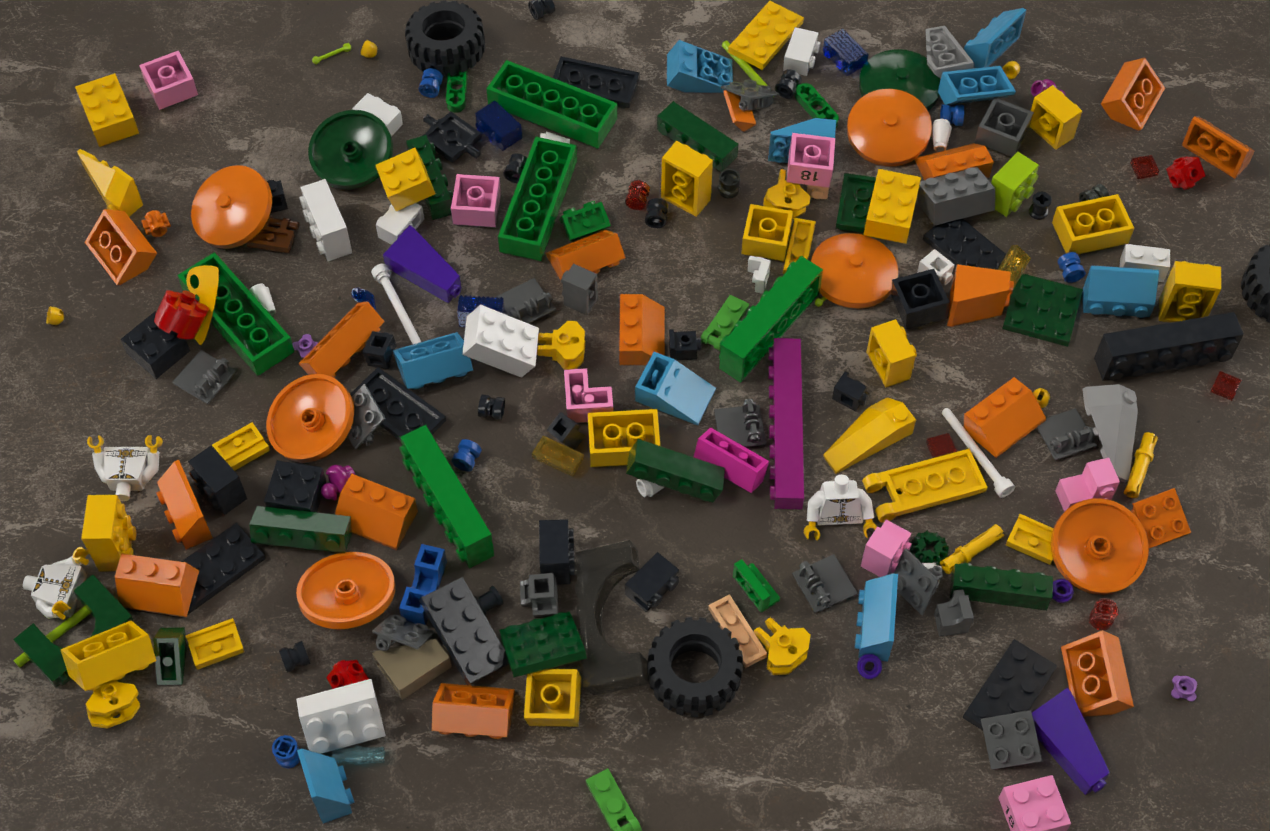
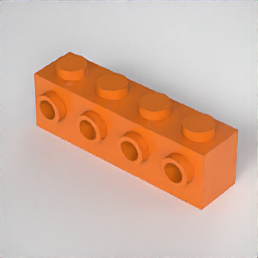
[298,302,385,378]

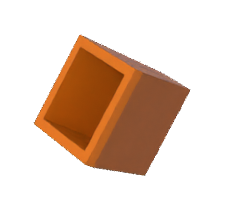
[947,264,1014,326]

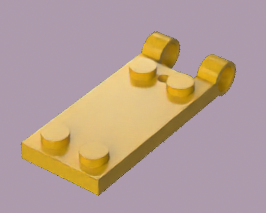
[862,448,988,523]

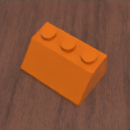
[1101,58,1165,131]
[1182,116,1255,179]
[915,143,994,180]
[84,209,157,285]
[546,229,626,280]
[619,294,665,365]
[963,377,1046,458]
[156,460,213,549]
[335,474,418,550]
[115,554,199,617]
[1061,630,1134,717]
[432,683,515,739]

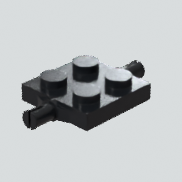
[422,111,482,163]

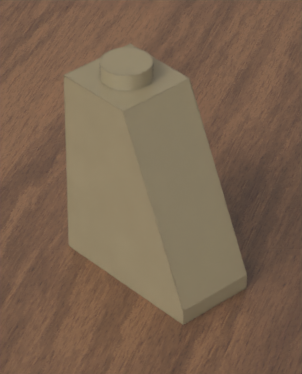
[372,639,452,700]

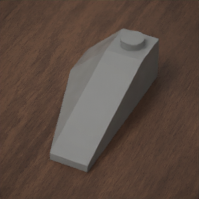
[925,25,974,78]
[1082,384,1138,483]

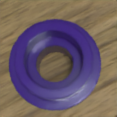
[1052,579,1074,603]
[857,654,882,679]

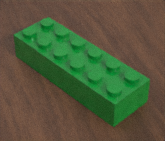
[486,60,617,149]
[498,136,577,261]
[177,252,295,376]
[719,256,823,383]
[399,425,495,569]

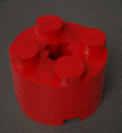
[154,290,209,339]

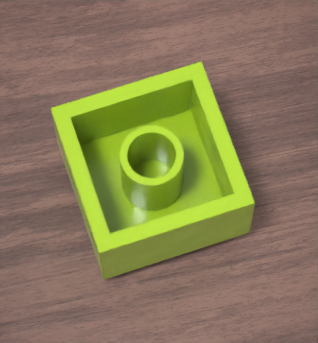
[991,152,1039,217]

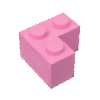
[564,369,613,423]
[1055,458,1120,512]
[861,520,912,577]

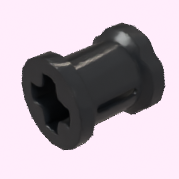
[1029,191,1052,220]
[474,586,504,615]

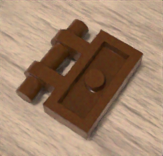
[246,215,299,253]

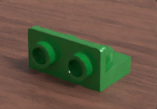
[559,201,611,241]
[733,559,780,613]

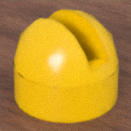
[361,40,377,58]
[1002,61,1020,79]
[46,306,64,325]
[1033,388,1050,408]

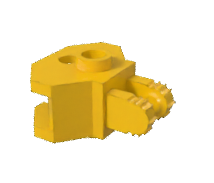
[763,169,810,219]
[537,321,585,370]
[754,617,810,675]
[86,680,140,729]

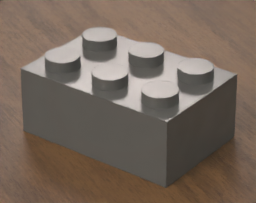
[918,167,995,225]

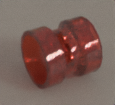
[625,180,650,210]
[1089,598,1119,631]

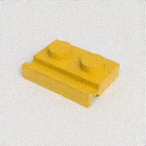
[212,422,270,471]
[1006,514,1053,565]
[186,618,245,670]

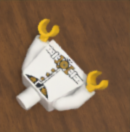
[87,435,163,501]
[804,475,877,540]
[23,547,89,620]

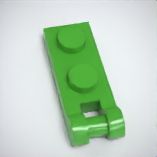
[701,295,749,351]
[586,769,642,831]

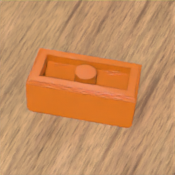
[724,90,756,132]

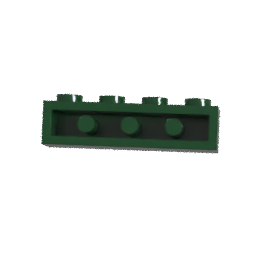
[657,101,739,172]
[406,135,453,220]
[626,439,725,503]
[249,506,352,553]
[950,563,1053,611]

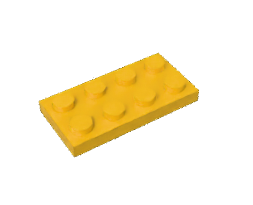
[728,1,804,70]

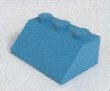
[964,8,1026,68]
[938,66,1016,105]
[1082,266,1159,318]
[393,332,473,389]
[855,573,898,662]

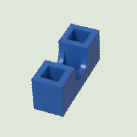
[399,544,447,625]

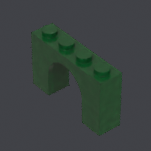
[13,575,134,688]

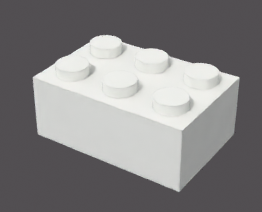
[299,179,352,261]
[462,305,539,377]
[296,679,386,754]

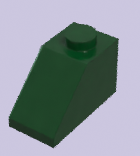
[153,627,187,685]

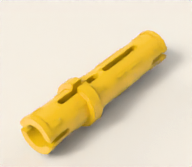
[1124,432,1158,498]
[940,524,1004,574]

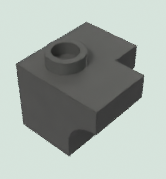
[520,573,558,618]
[934,590,974,637]

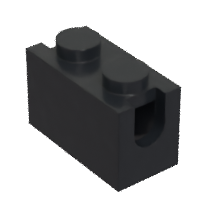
[625,552,679,612]

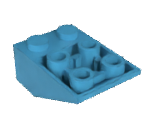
[667,40,733,93]
[768,118,836,163]
[635,352,716,425]

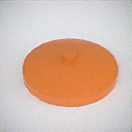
[847,89,932,167]
[191,165,272,249]
[811,233,898,308]
[266,374,354,463]
[1051,498,1149,595]
[296,552,395,629]

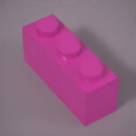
[694,428,769,493]

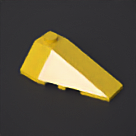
[77,149,143,217]
[823,397,916,474]

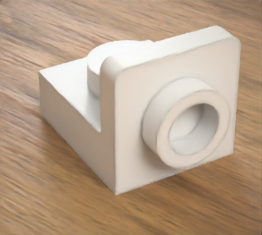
[748,256,771,294]

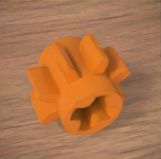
[141,210,171,237]

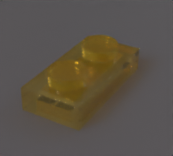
[998,245,1031,289]
[532,436,584,477]

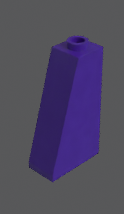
[383,225,462,303]
[1032,688,1110,795]

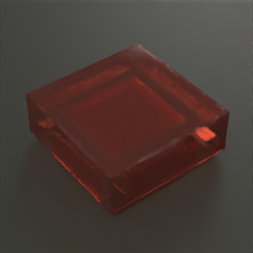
[1130,155,1159,179]
[1210,371,1241,401]
[926,433,957,458]

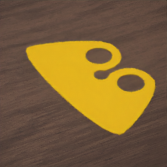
[186,265,219,345]

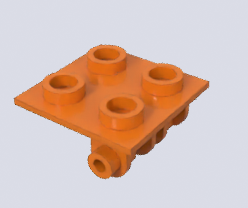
[1131,488,1191,548]

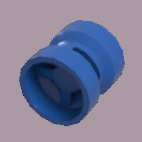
[418,68,443,98]
[940,104,964,126]
[1057,252,1086,283]
[451,439,482,472]
[272,735,300,768]

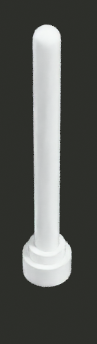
[371,264,421,344]
[942,408,1015,498]

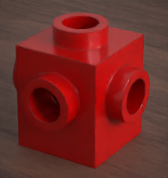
[1166,157,1206,190]
[326,660,369,689]

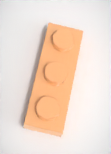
[708,594,767,668]

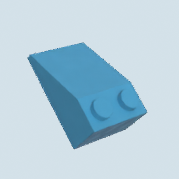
[297,749,355,823]

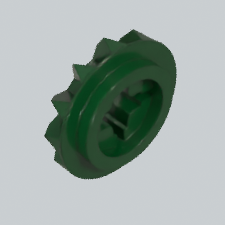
[910,530,949,565]

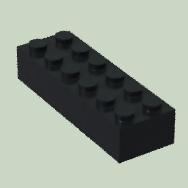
[1094,312,1244,381]

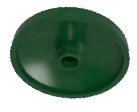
[859,49,941,111]
[308,110,393,189]

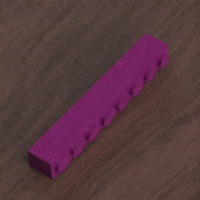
[768,338,804,510]

